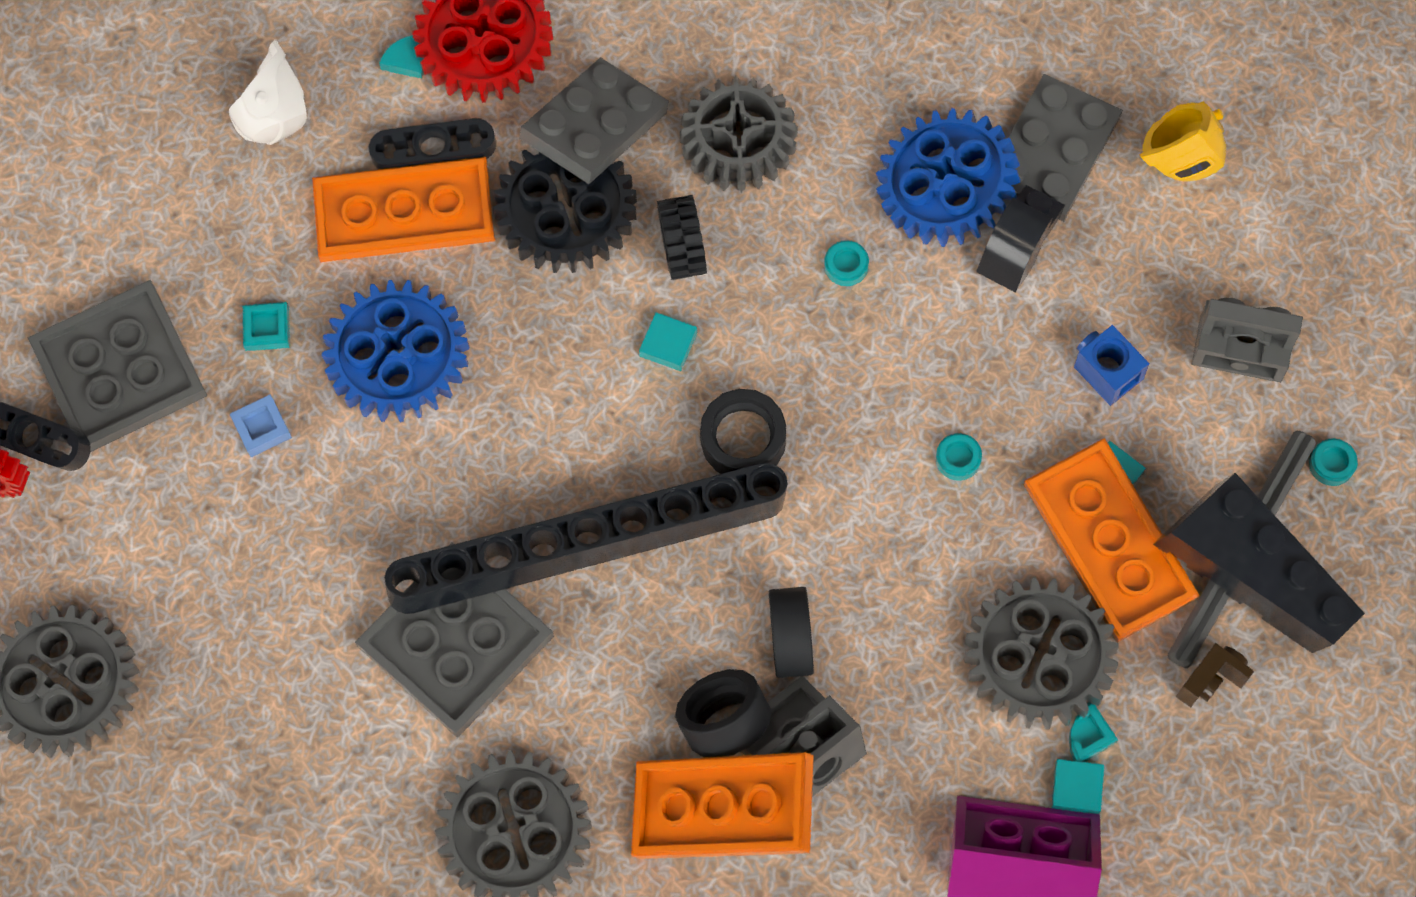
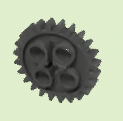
[964,577,1119,730]
[0,605,139,757]
[435,751,592,897]

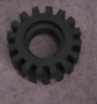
[657,195,707,280]

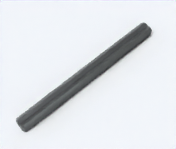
[1168,431,1316,668]

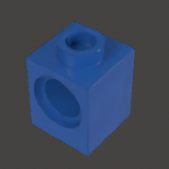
[1074,325,1150,406]

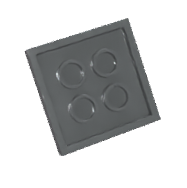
[28,279,207,452]
[355,542,554,738]

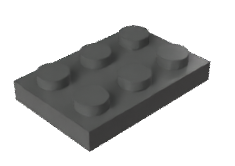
[519,57,669,184]
[1008,74,1123,222]

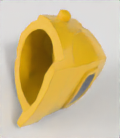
[1139,101,1226,182]

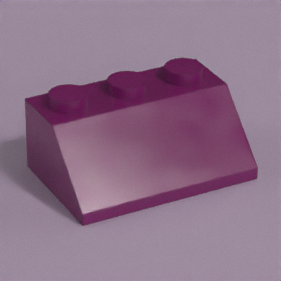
[947,795,1102,897]

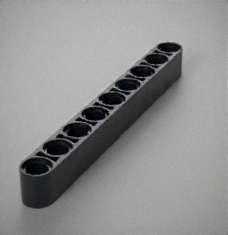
[384,463,788,614]

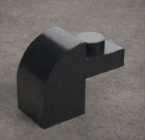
[976,185,1065,293]

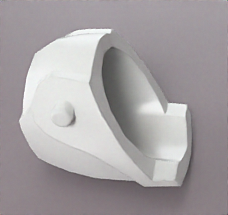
[229,39,307,145]

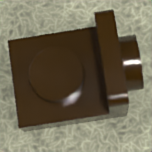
[1175,643,1254,708]

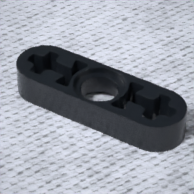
[369,118,496,170]
[0,401,91,471]

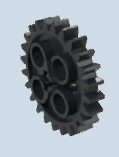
[493,149,637,273]

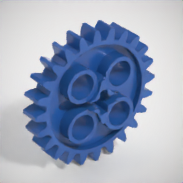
[876,108,1021,247]
[322,280,470,422]

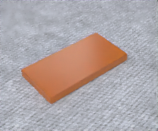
[312,157,495,262]
[1023,438,1200,643]
[631,752,814,859]

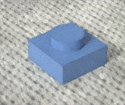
[230,394,292,457]

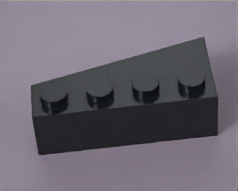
[1153,473,1365,653]

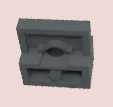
[1191,298,1303,383]
[742,676,867,797]

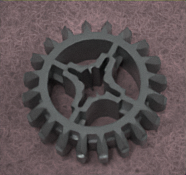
[679,75,798,193]

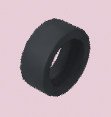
[700,389,786,474]
[769,587,814,678]
[675,669,772,758]

